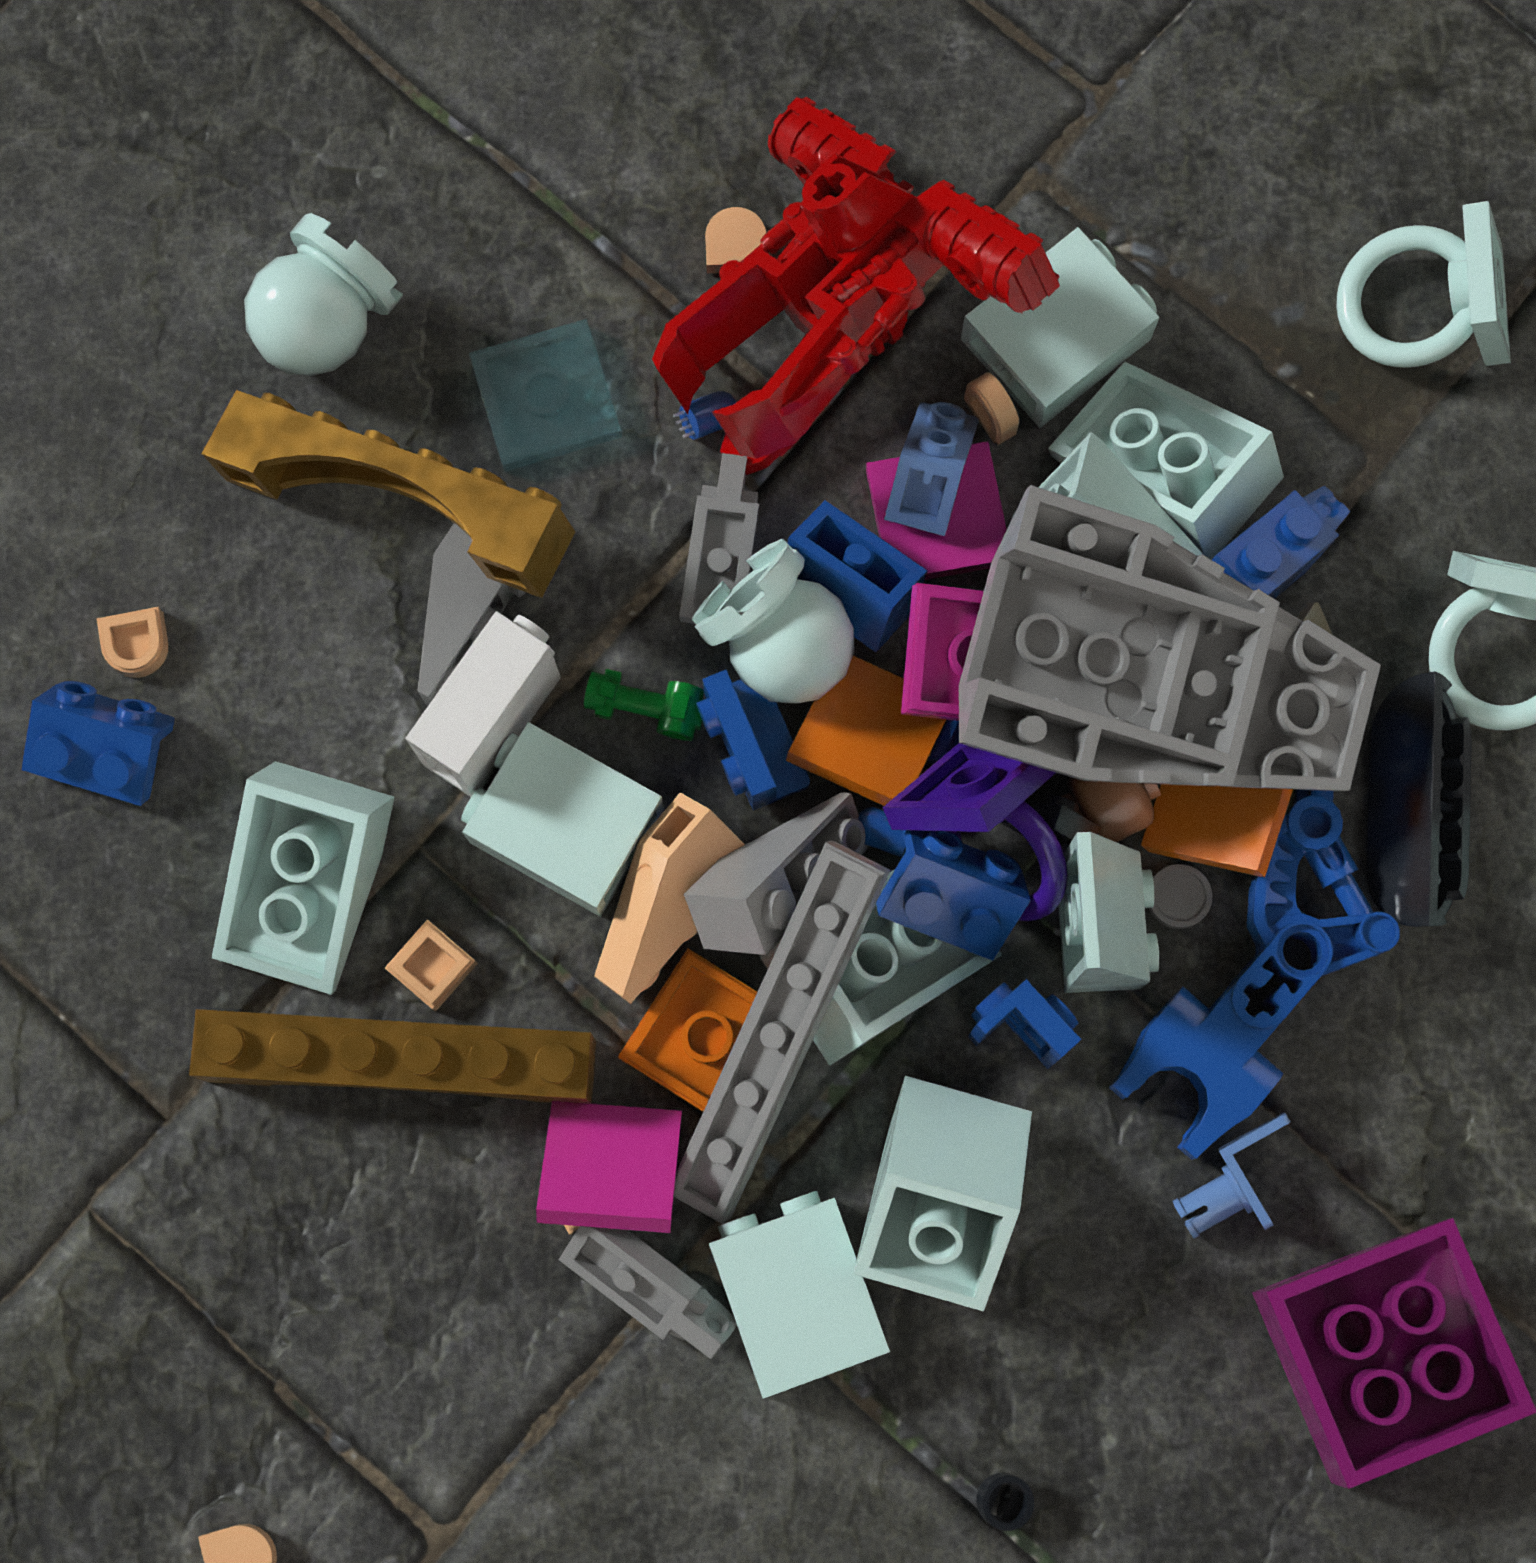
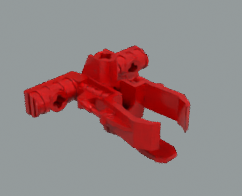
[652,97,1060,475]

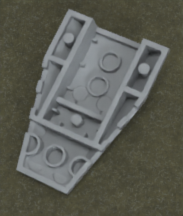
[959,485,1381,792]

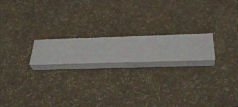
[674,840,891,1224]

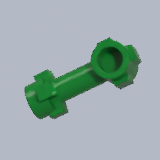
[584,669,704,741]

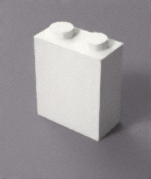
[405,611,561,797]

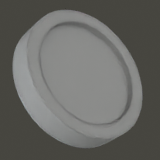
[1149,864,1213,929]

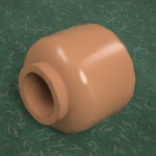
[1062,776,1161,842]

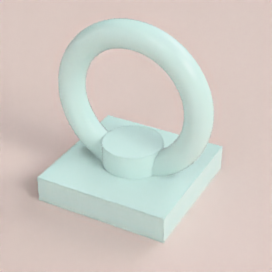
[1336,201,1511,368]
[1429,551,1536,730]

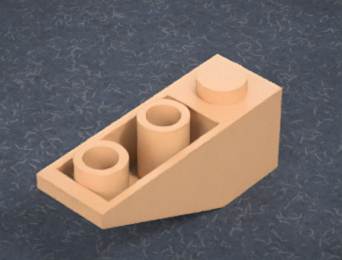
[594,793,745,1004]

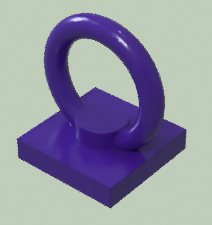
[882,743,1068,921]

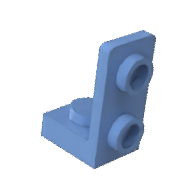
[884,402,979,536]

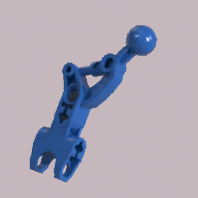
[1109,790,1400,1160]

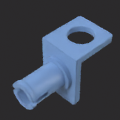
[1172,1112,1291,1238]

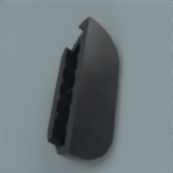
[1366,671,1472,927]

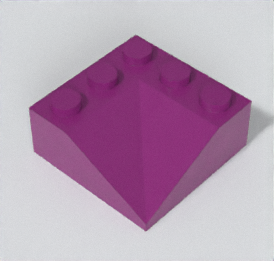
[1252,1218,1536,1489]

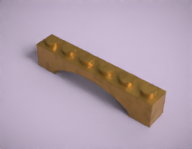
[201,390,576,598]
[189,1009,596,1104]

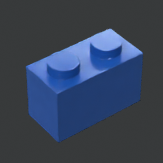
[787,500,927,652]

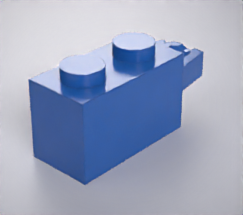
[1212,486,1350,599]

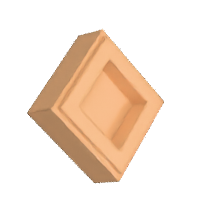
[385,919,478,1012]

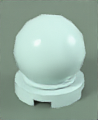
[244,213,403,376]
[692,539,854,703]

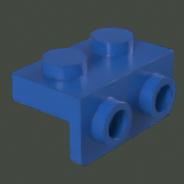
[696,670,810,811]
[21,681,175,806]
[876,830,1031,961]
[968,979,1082,1069]

